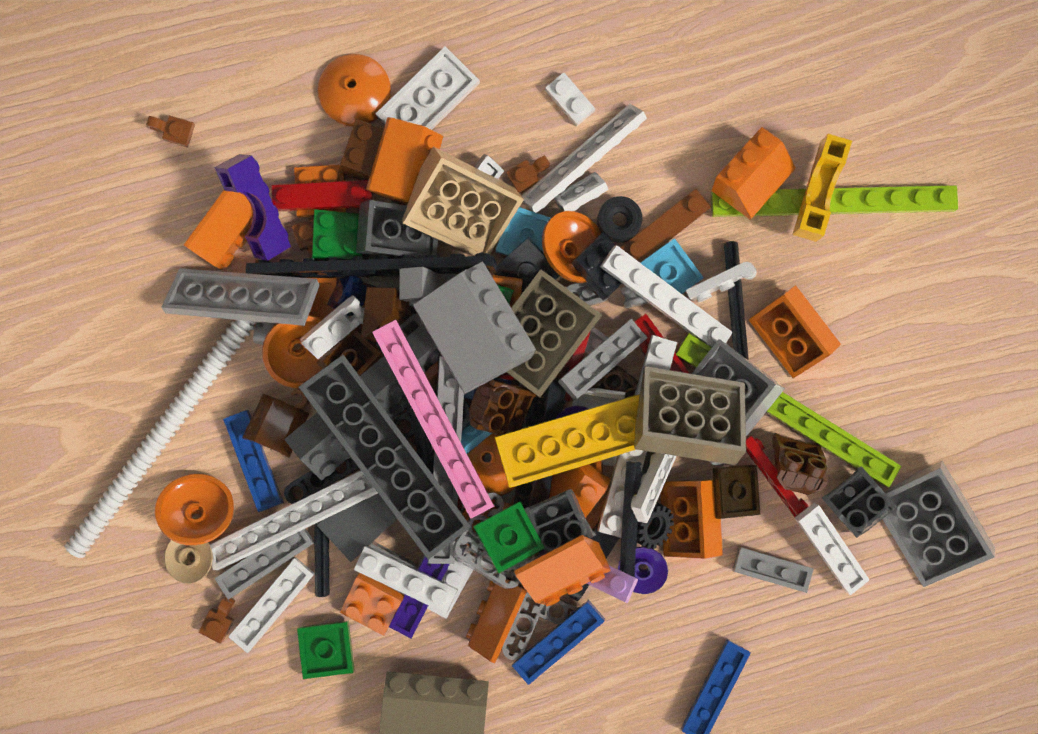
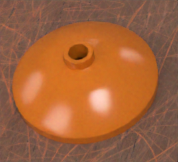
[318,54,391,127]
[542,211,601,283]
[262,315,323,388]
[467,433,516,496]
[155,474,234,545]

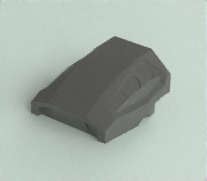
[822,466,897,538]
[524,489,596,554]

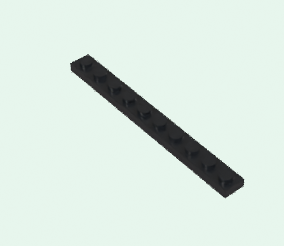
[246,253,497,278]

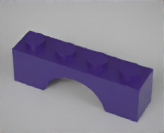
[214,154,291,261]

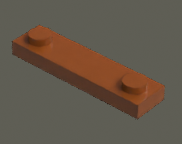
[620,189,711,263]

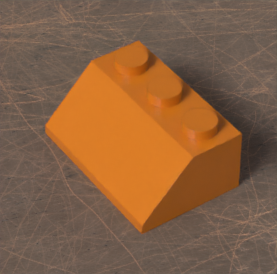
[366,117,444,206]
[711,127,796,220]
[184,190,253,270]
[749,285,841,379]
[549,464,610,518]
[661,480,723,559]
[514,535,611,606]
[466,577,527,663]

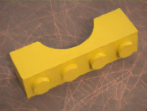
[792,133,852,242]

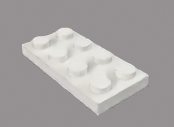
[376,47,480,130]

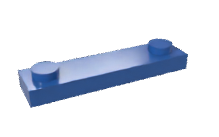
[223,410,284,512]
[512,599,605,685]
[680,639,751,734]

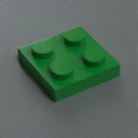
[312,209,363,261]
[473,502,544,574]
[297,620,355,679]

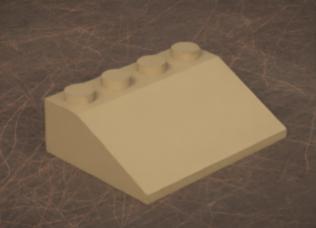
[402,146,524,256]

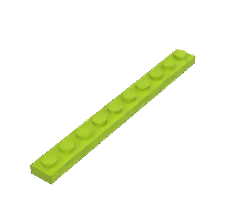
[711,185,958,217]
[676,334,902,487]

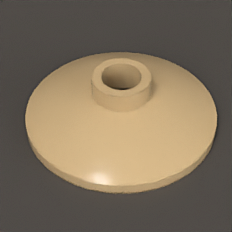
[165,540,213,583]

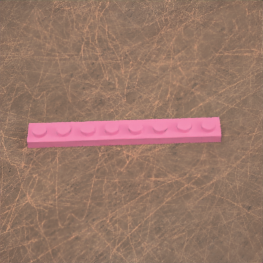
[372,320,494,518]

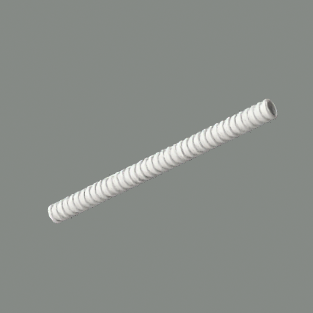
[64,320,257,558]

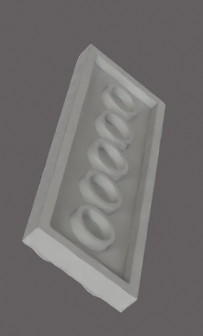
[161,268,320,326]

